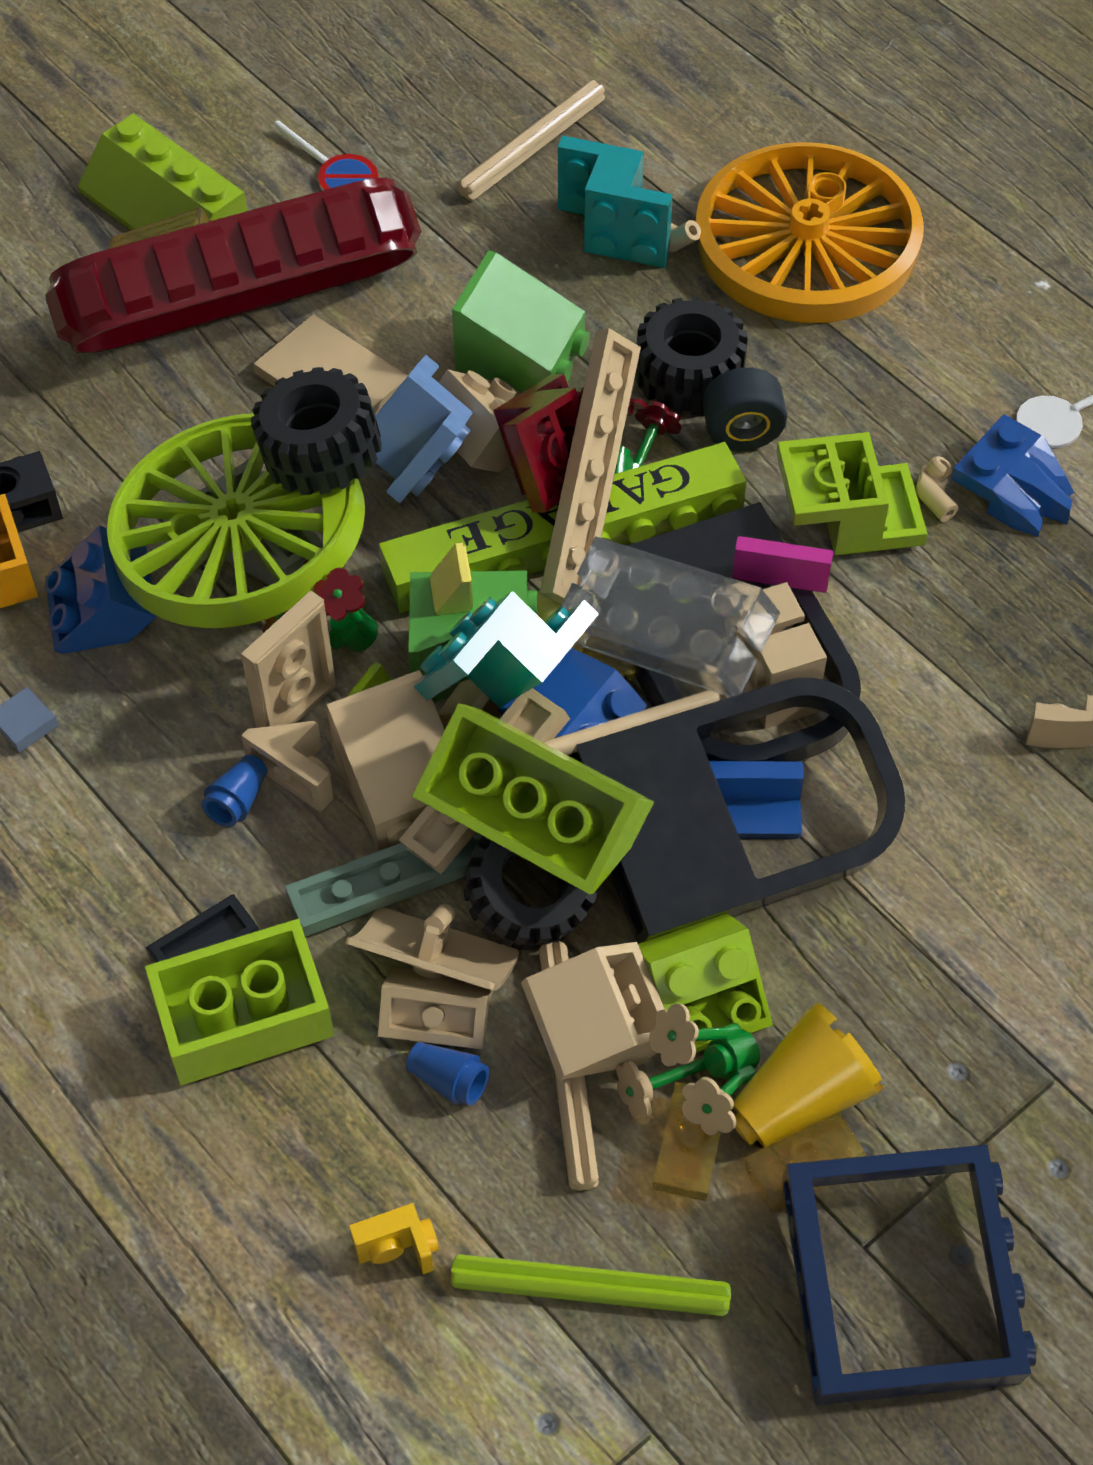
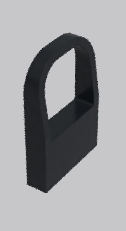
[590,502,861,762]
[570,678,905,944]

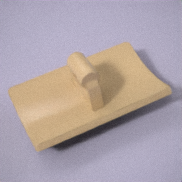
[345,904,519,991]

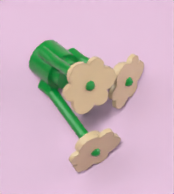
[616,1004,760,1135]

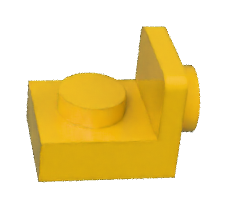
[349,1203,440,1274]

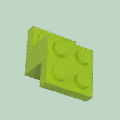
[776,432,928,555]

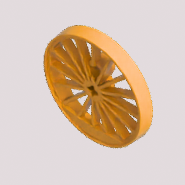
[696,142,924,323]

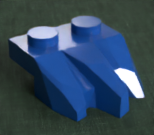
[951,414,1074,537]

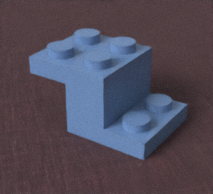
[375,355,473,503]

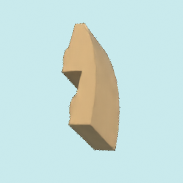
[1026,695,1093,748]

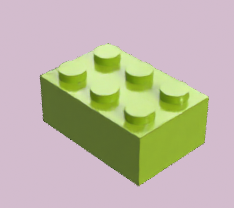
[145,918,334,1086]

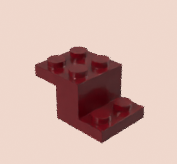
[493,373,580,513]

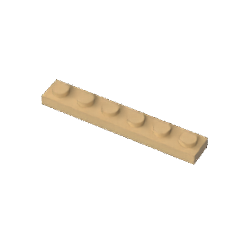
[540,328,641,609]

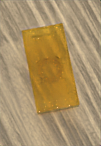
[744,1113,867,1211]

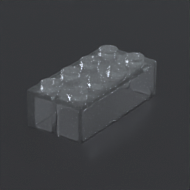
[560,537,780,697]

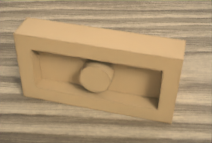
[378,967,493,1049]

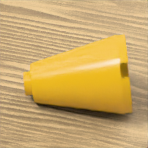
[733,1003,884,1148]

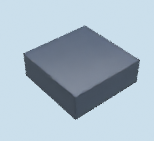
[0,687,59,753]

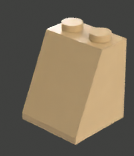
[326,670,445,851]

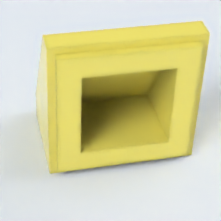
[430,542,473,615]

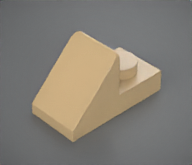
[241,721,334,812]

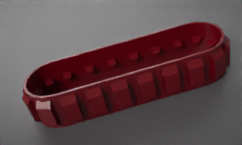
[45,177,421,353]

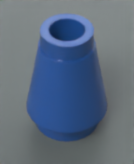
[202,755,268,827]
[406,1042,489,1106]

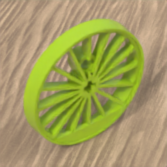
[107,413,365,628]

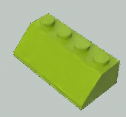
[78,113,247,239]
[412,703,654,894]

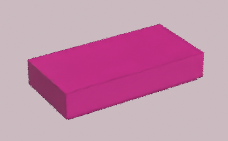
[732,536,833,593]

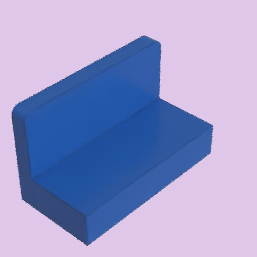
[709,761,804,839]

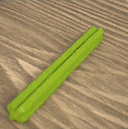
[451,1254,731,1316]

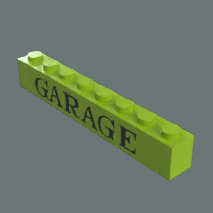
[379,442,747,614]

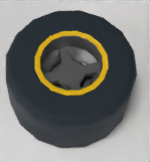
[702,367,787,451]

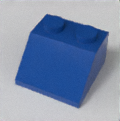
[497,648,647,757]

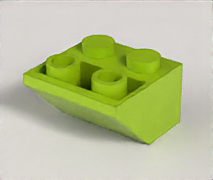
[638,913,773,1053]

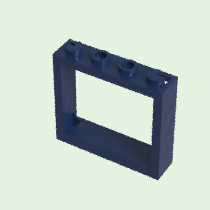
[782,1145,1036,1405]

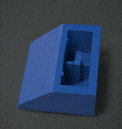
[45,525,157,654]

